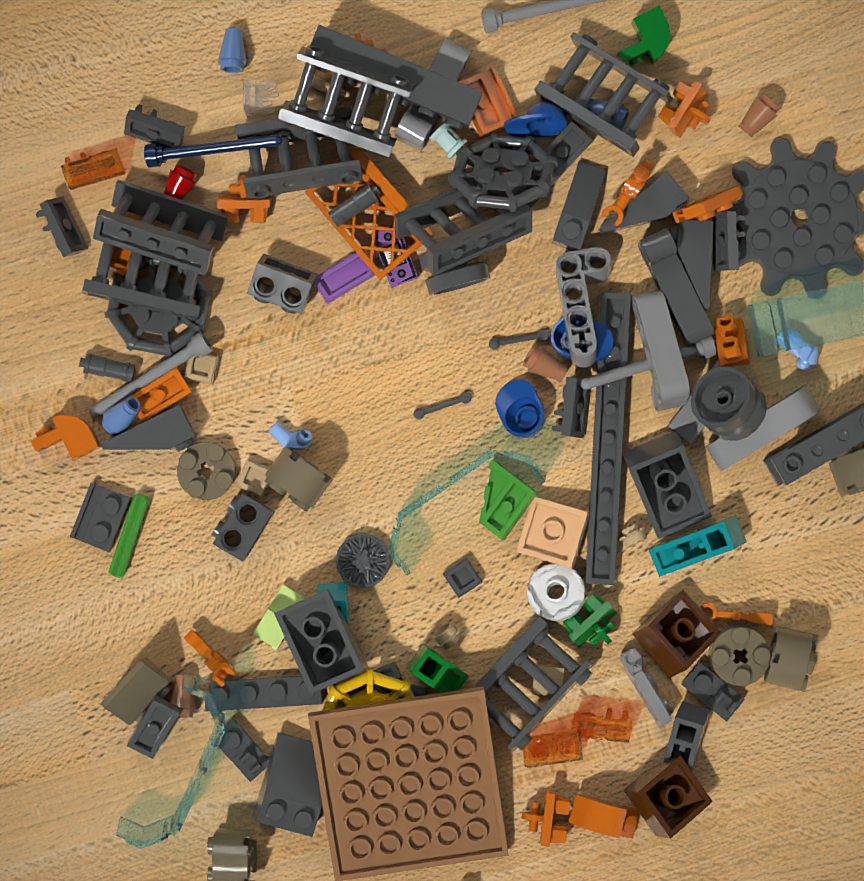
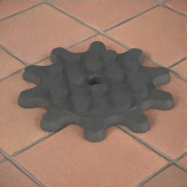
[715,137,864,300]

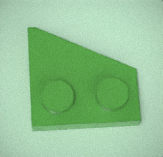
[479,460,538,540]

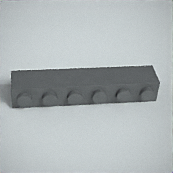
[310,25,482,130]

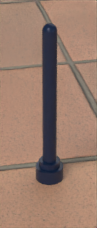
[144,135,282,168]

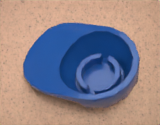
[504,102,567,138]
[551,318,613,362]
[495,379,546,438]

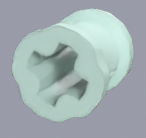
[429,123,468,160]

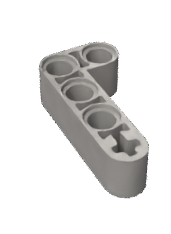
[395,38,472,152]
[556,247,611,367]
[632,289,690,411]
[705,384,821,471]

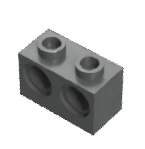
[247,254,318,314]
[212,493,274,562]

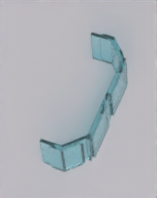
[747,281,864,358]
[388,450,545,575]
[116,673,226,849]

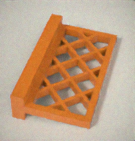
[305,146,433,281]

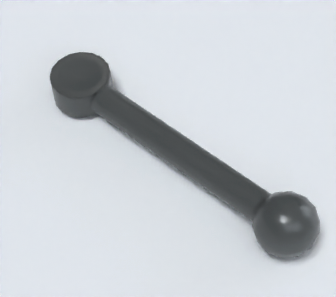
[489,329,549,350]
[413,392,472,419]

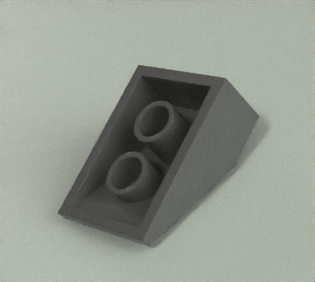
[622,431,712,539]
[274,589,368,694]
[253,732,322,837]

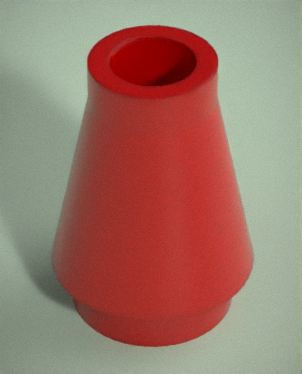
[164,164,197,200]

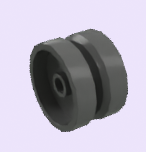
[418,251,490,296]
[690,366,767,441]

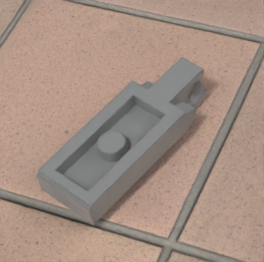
[618,648,672,726]

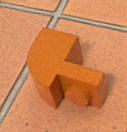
[31,415,101,460]
[569,794,640,839]

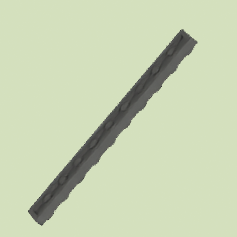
[585,292,631,585]

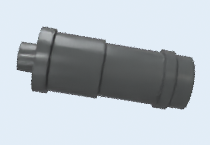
[328,184,380,227]
[79,353,135,382]

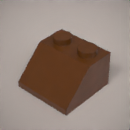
[632,590,720,678]
[624,755,713,839]

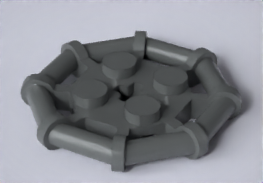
[448,132,558,212]
[104,255,213,358]

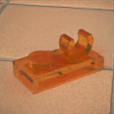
[61,148,126,190]
[571,708,632,743]
[523,729,583,768]

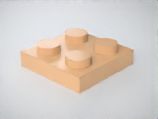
[516,497,590,569]

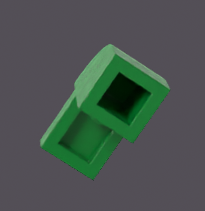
[616,6,670,68]
[406,644,469,693]

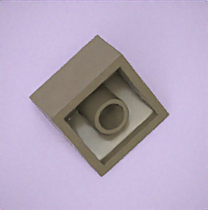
[100,657,172,725]

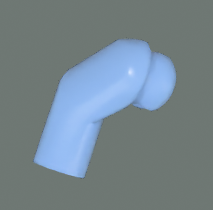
[268,421,312,450]

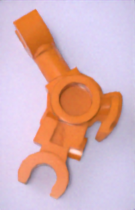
[601,158,655,227]
[184,629,236,687]

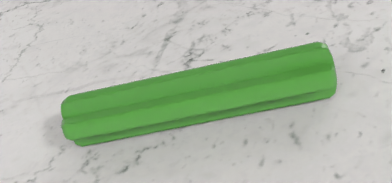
[108,493,150,578]

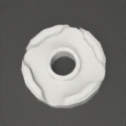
[527,563,586,622]

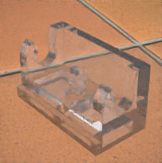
[243,80,279,118]

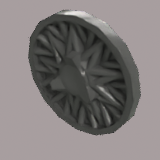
[336,533,390,588]

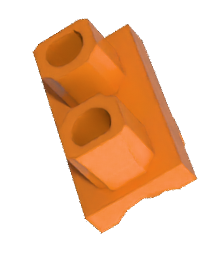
[658,81,711,138]
[217,176,271,223]
[714,314,750,367]
[521,790,571,847]

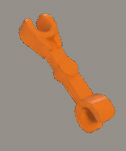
[700,603,773,625]

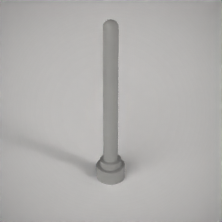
[481,0,607,33]
[89,331,213,418]
[581,336,716,390]

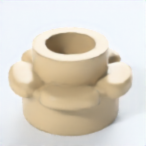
[619,524,647,548]
[433,622,460,649]

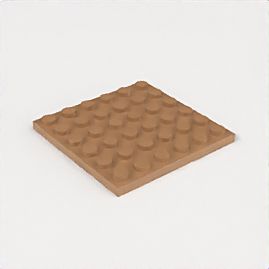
[308,686,509,881]

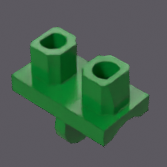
[563,594,618,648]

